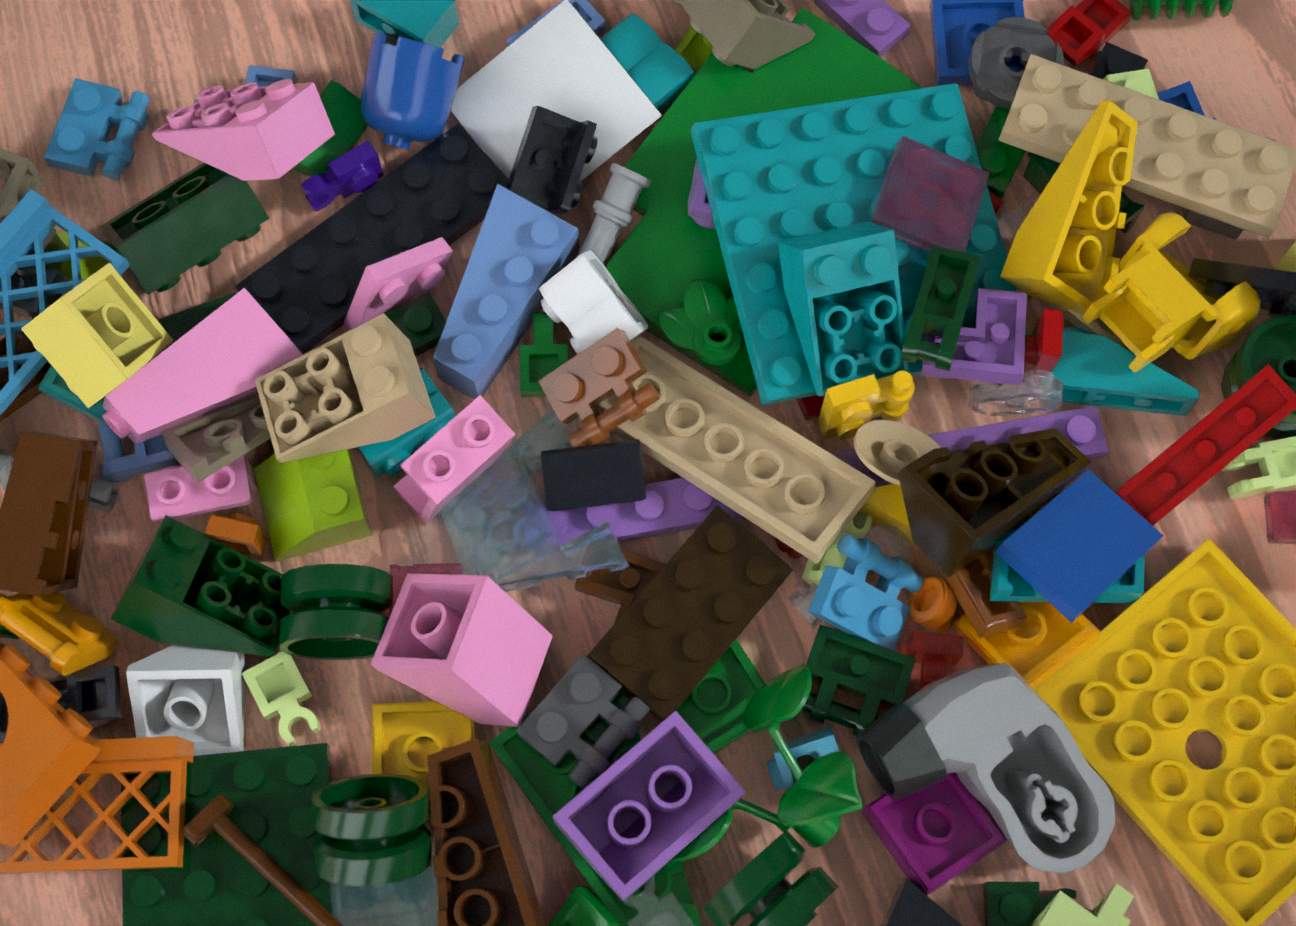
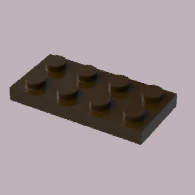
[587,505,794,722]

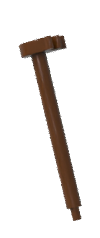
[183,794,344,926]

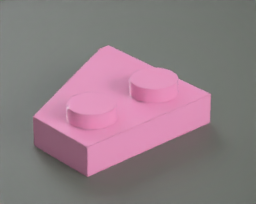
[344,237,453,330]

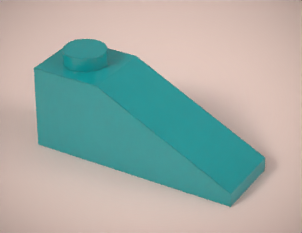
[1042,327,1199,416]

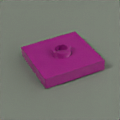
[861,773,1007,896]

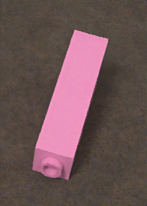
[103,288,303,444]

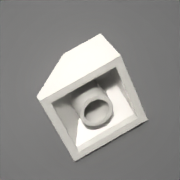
[126,644,247,756]

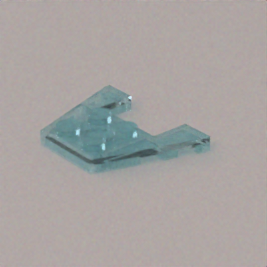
[440,409,629,592]

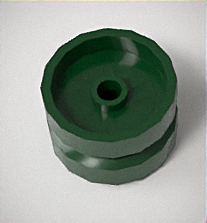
[1221,315,1296,439]
[279,564,393,660]
[310,774,433,887]
[702,830,839,926]

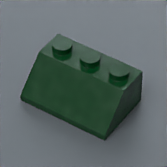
[100,163,270,295]

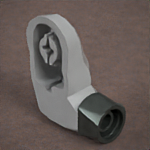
[856,663,1116,874]

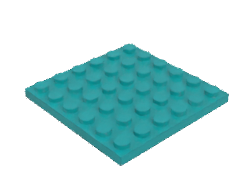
[690,83,1029,406]

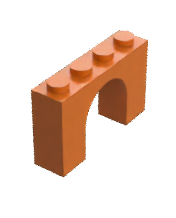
[0,630,103,848]

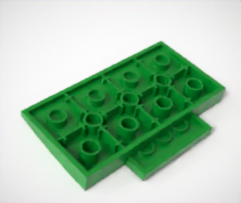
[605,7,922,397]

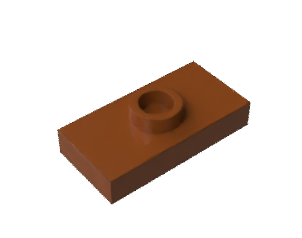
[939,551,1028,638]

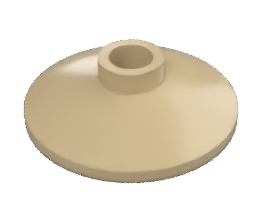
[854,420,941,486]

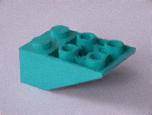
[778,222,909,396]

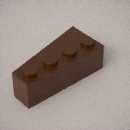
[427,738,547,926]

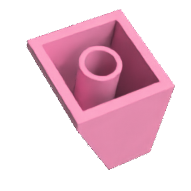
[370,573,553,727]

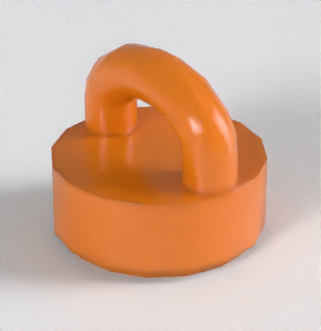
[907,576,958,633]

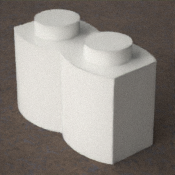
[538,250,649,354]

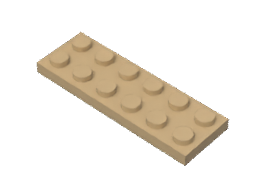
[998,54,1296,238]
[596,335,876,564]

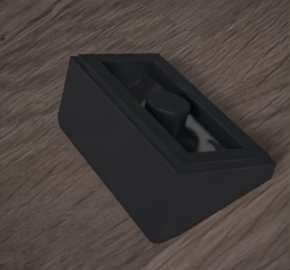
[541,439,646,511]

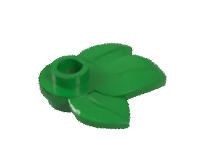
[658,279,743,366]

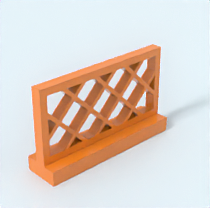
[0,736,194,874]

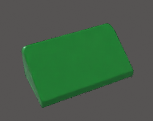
[293,80,368,177]

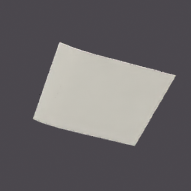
[451,0,662,181]

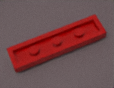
[1115,364,1296,526]

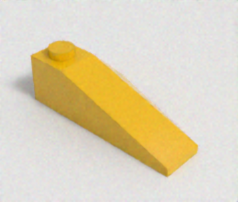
[1000,100,1138,318]

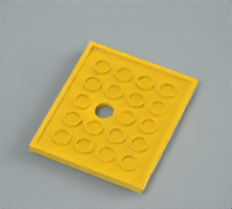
[1034,538,1296,926]

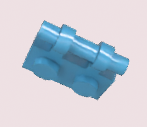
[44,78,150,180]
[808,534,924,651]

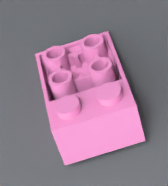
[152,79,335,181]

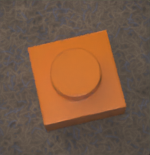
[205,513,268,558]

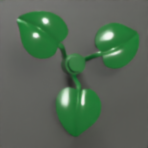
[665,663,863,870]

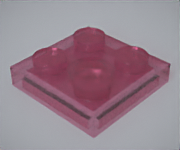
[871,136,989,252]

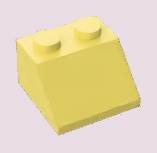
[21,263,174,408]

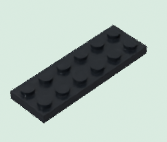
[235,124,509,354]

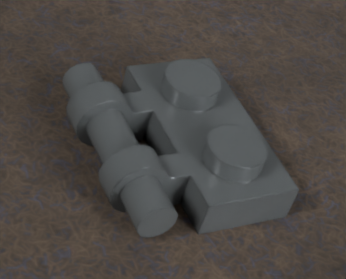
[516,654,650,789]

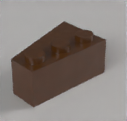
[0,432,98,596]

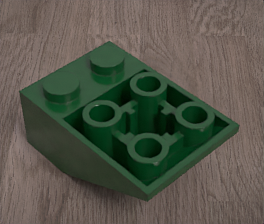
[111,515,291,657]

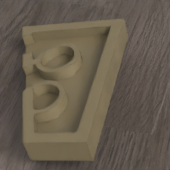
[161,392,271,483]

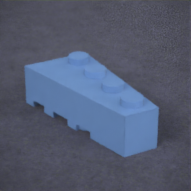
[433,184,580,400]

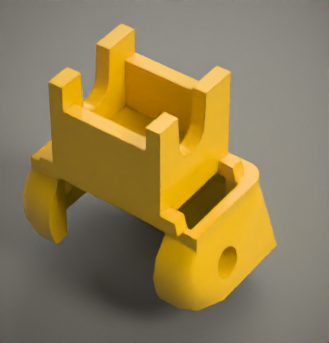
[1082,212,1261,373]

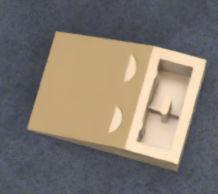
[255,313,436,463]

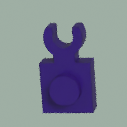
[301,140,384,212]

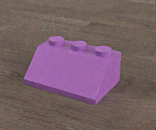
[553,711,747,901]

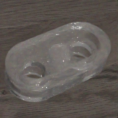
[968,369,1063,416]

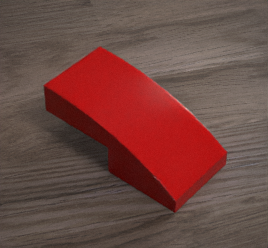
[1047,0,1133,66]

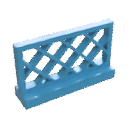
[0,189,130,415]

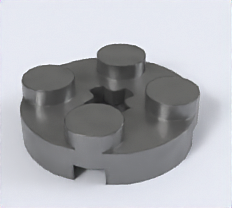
[968,17,1064,110]

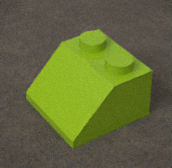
[254,448,373,562]

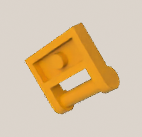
[0,592,119,676]

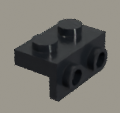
[506,105,598,215]

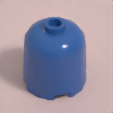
[360,33,465,150]

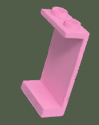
[392,395,516,525]

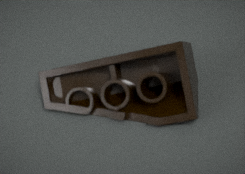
[898,428,1091,577]

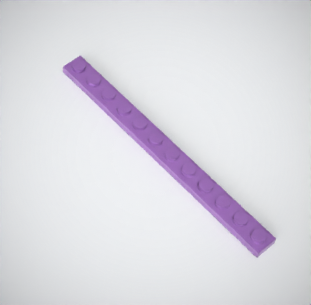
[524,406,1109,557]

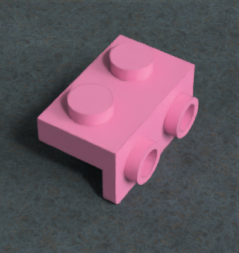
[144,455,258,523]

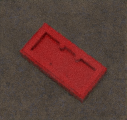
[1023,309,1064,391]

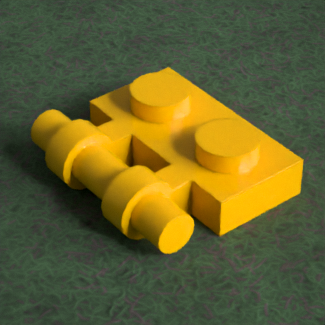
[818,371,915,440]

